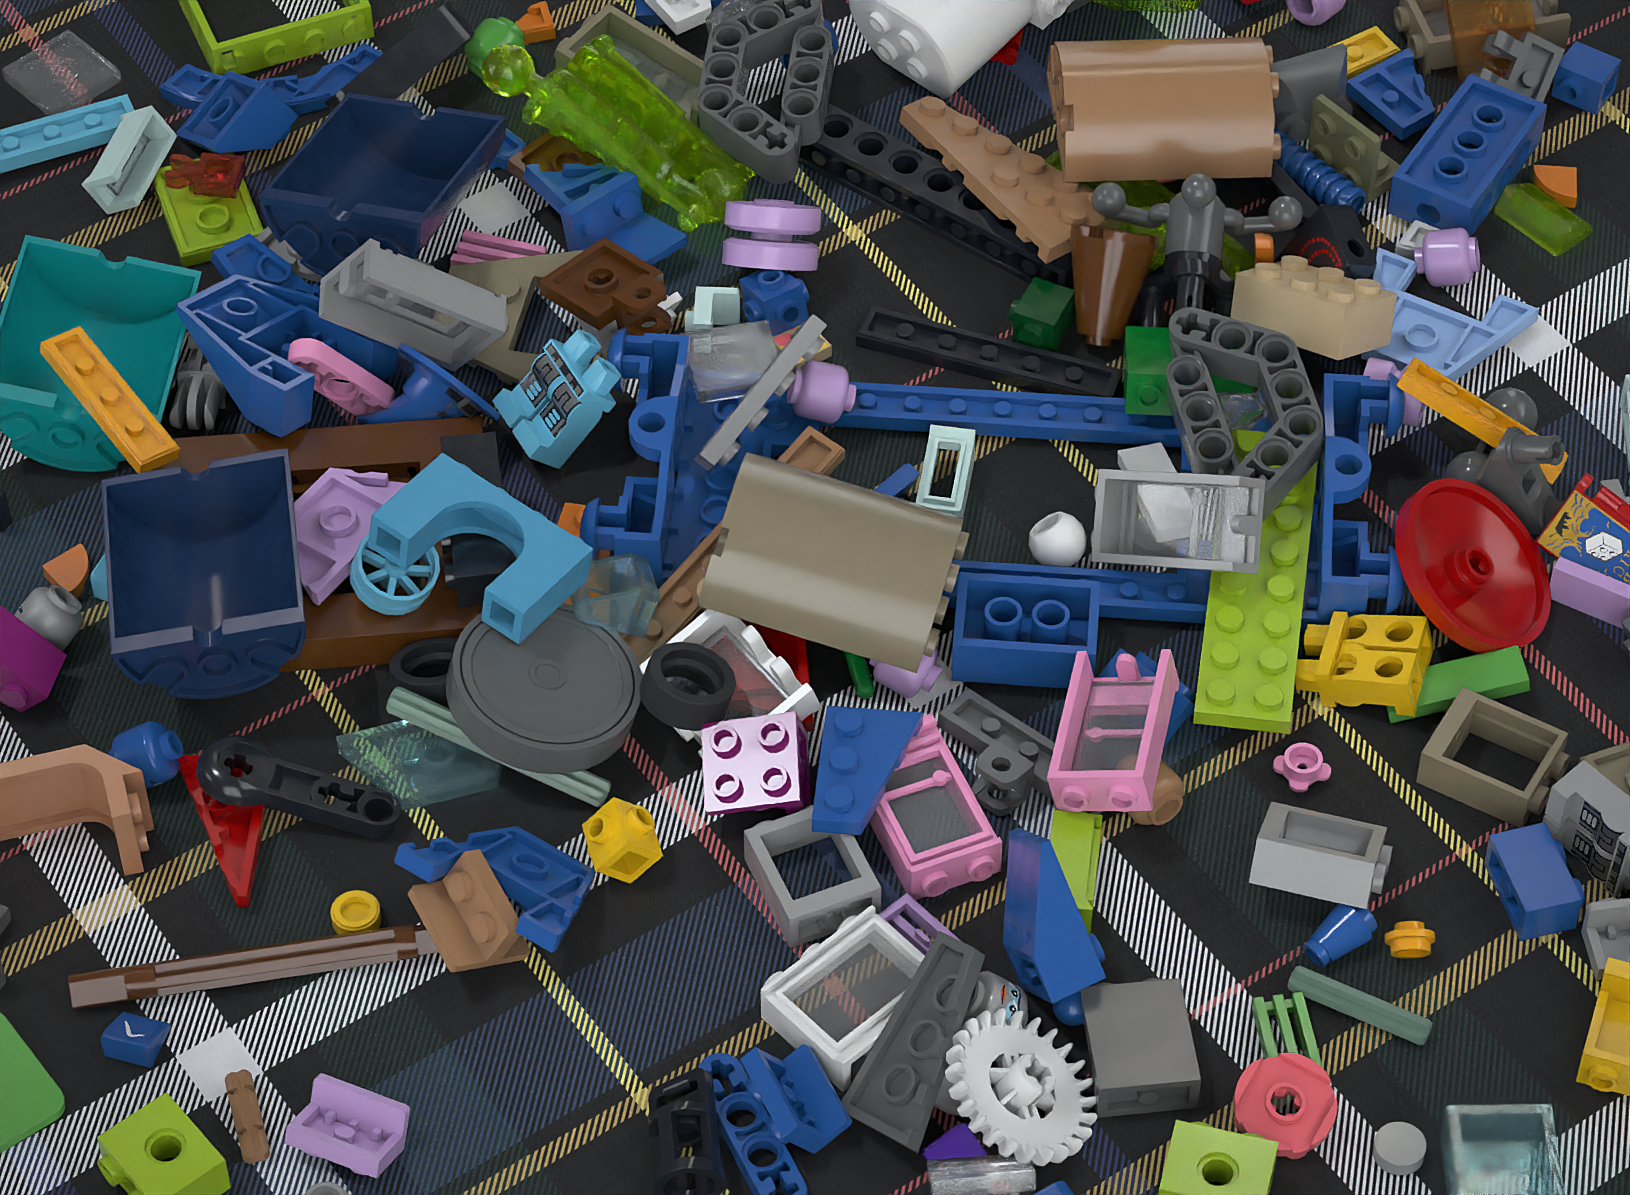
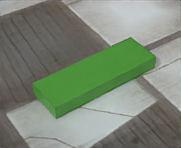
[1385,645,1531,723]

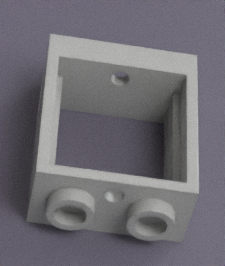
[1249,802,1393,909]
[744,805,881,948]

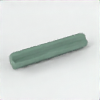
[1287,966,1433,1045]

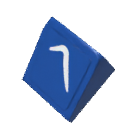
[100,1012,171,1068]

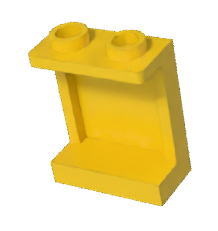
[1576,957,1630,1096]

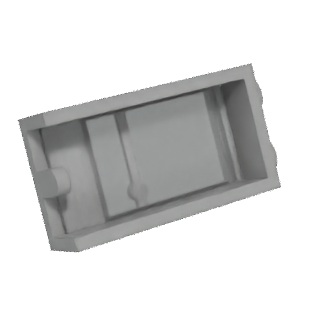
[318,238,508,372]
[1091,469,1265,574]

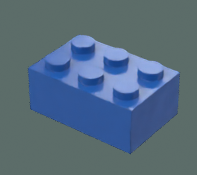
[951,572,1101,689]

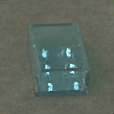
[1440,1104,1565,1195]

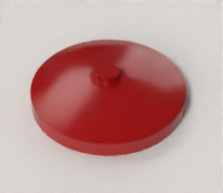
[1395,478,1551,654]

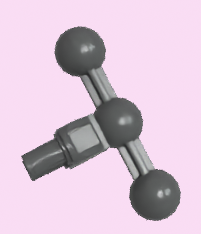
[1444,387,1565,536]

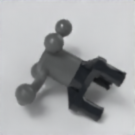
[1091,173,1303,327]

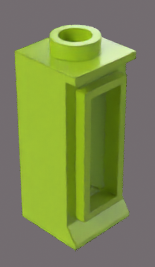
[1050,810,1103,934]

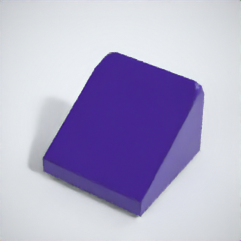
[920,1123,987,1160]

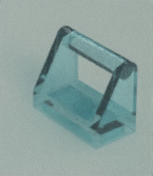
[570,553,660,638]

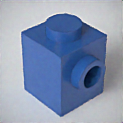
[1551,41,1621,115]

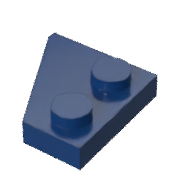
[1346,48,1435,141]
[523,163,643,215]

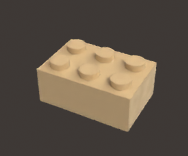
[1230,255,1397,360]

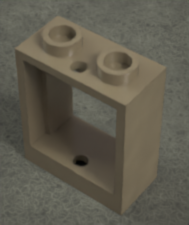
[1416,687,1571,828]

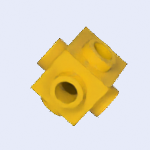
[582,797,663,884]

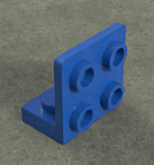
[560,170,688,265]

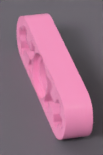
[287,338,396,416]

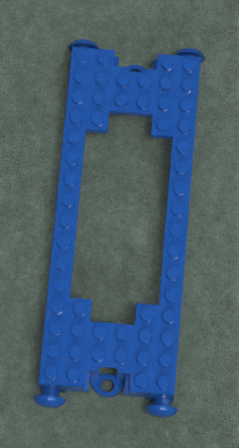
[579,327,1406,630]

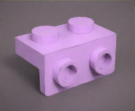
[284,1073,410,1178]

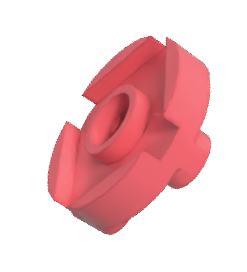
[1233,1053,1338,1159]

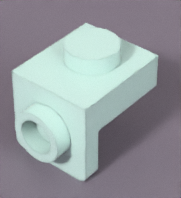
[685,286,740,356]

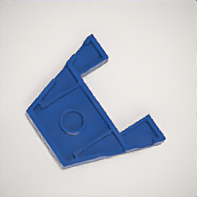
[394,826,596,953]

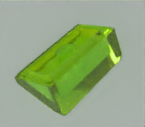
[1494,183,1593,256]

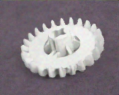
[945,1008,1097,1166]

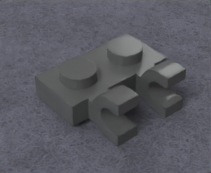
[1471,29,1565,103]

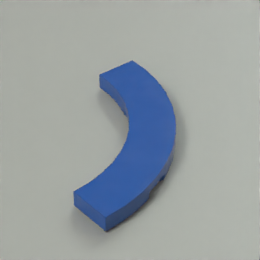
[160,43,384,115]

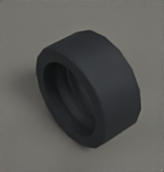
[389,637,458,709]
[639,642,736,731]

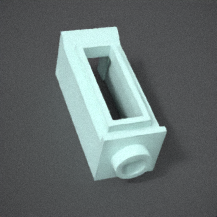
[916,425,976,518]

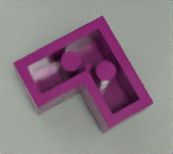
[0,605,67,713]

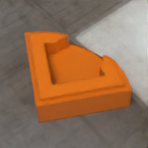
[515,1,556,44]
[1532,165,1577,208]
[1254,233,1274,264]
[42,543,90,598]

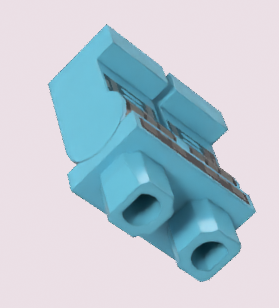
[492,329,622,469]

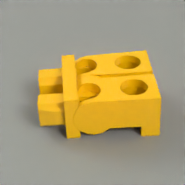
[1295,611,1434,717]

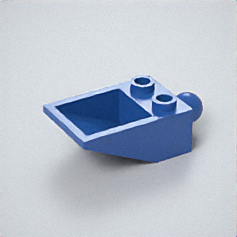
[1003,828,1106,1026]

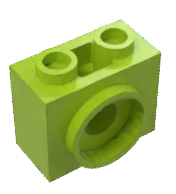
[97,1092,231,1195]
[1158,1120,1279,1195]

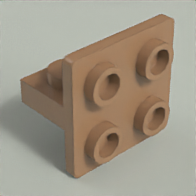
[408,849,531,972]

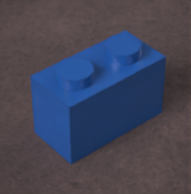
[1484,822,1585,941]

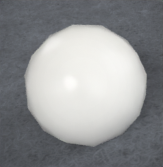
[1028,511,1087,567]

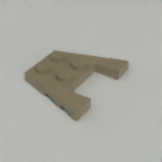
[433,250,584,385]

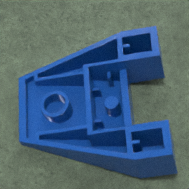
[176,274,399,438]

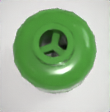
[464,17,526,80]

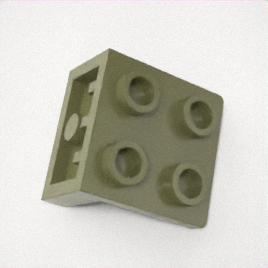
[1308,94,1401,204]

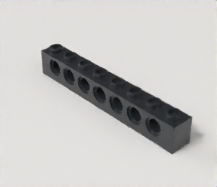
[798,103,1074,290]

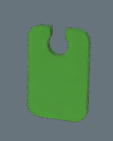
[0,1013,66,1153]

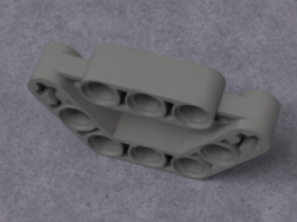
[696,0,834,184]
[1166,307,1323,522]

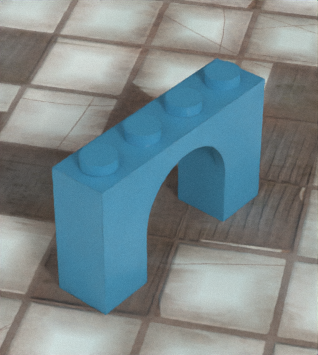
[368,452,593,644]

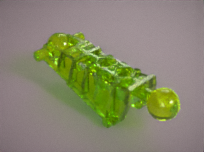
[482,34,756,232]

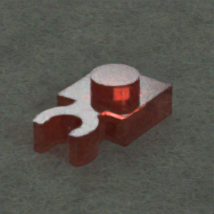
[164,152,246,199]

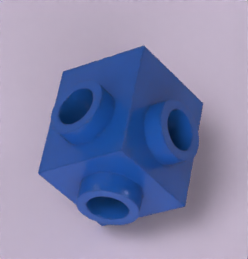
[739,269,809,338]

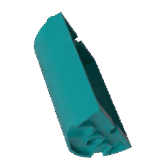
[0,235,202,472]

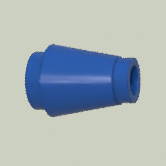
[1303,903,1378,969]

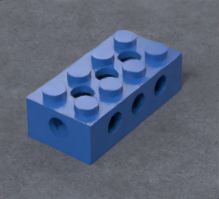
[1388,74,1547,237]

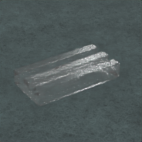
[927,1154,1036,1195]

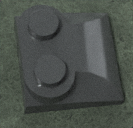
[1270,43,1353,143]

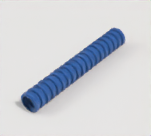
[1274,126,1366,216]

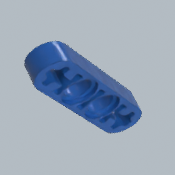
[698,1053,808,1195]

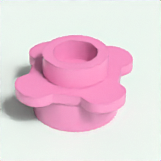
[1273,743,1331,792]

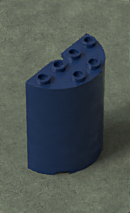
[258,93,506,277]
[101,448,306,699]

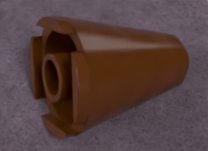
[1070,224,1159,347]

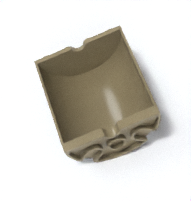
[697,452,970,673]

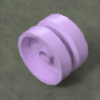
[722,199,822,271]

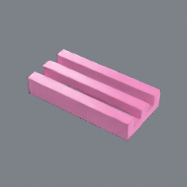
[450,230,547,265]

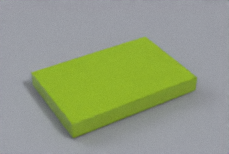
[152,152,263,267]

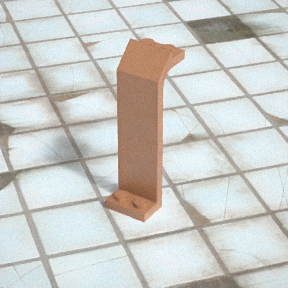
[0,744,155,876]

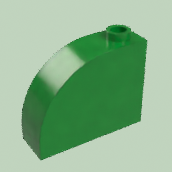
[1123,326,1256,416]

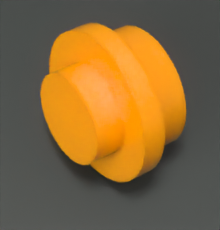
[1385,921,1435,958]

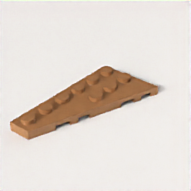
[899,96,1125,264]

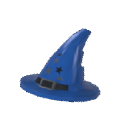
[356,342,501,425]

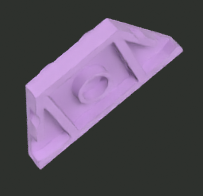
[294,468,407,606]

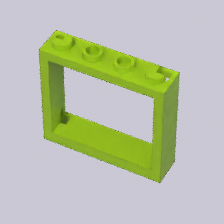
[178,0,375,76]

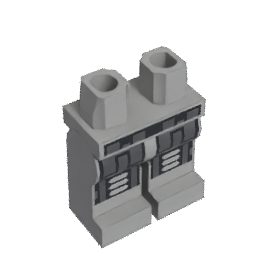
[1542,760,1630,897]

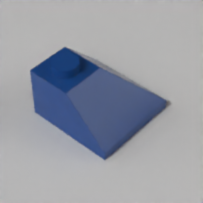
[175,70,298,153]

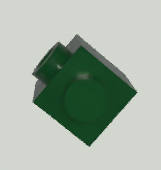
[1008,277,1075,352]

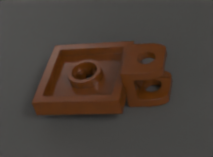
[539,237,672,336]

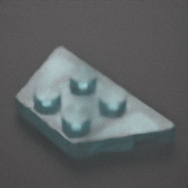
[336,720,503,811]

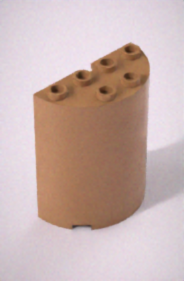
[1046,37,1281,182]

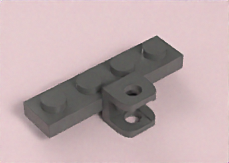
[937,688,1103,816]

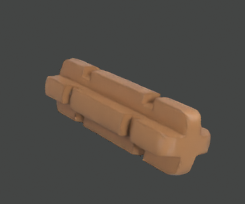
[225,1069,270,1164]

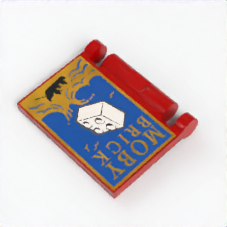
[1534,472,1630,585]

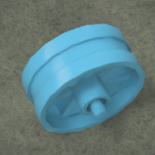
[349,533,440,615]

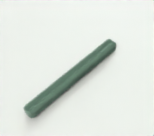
[386,687,611,807]

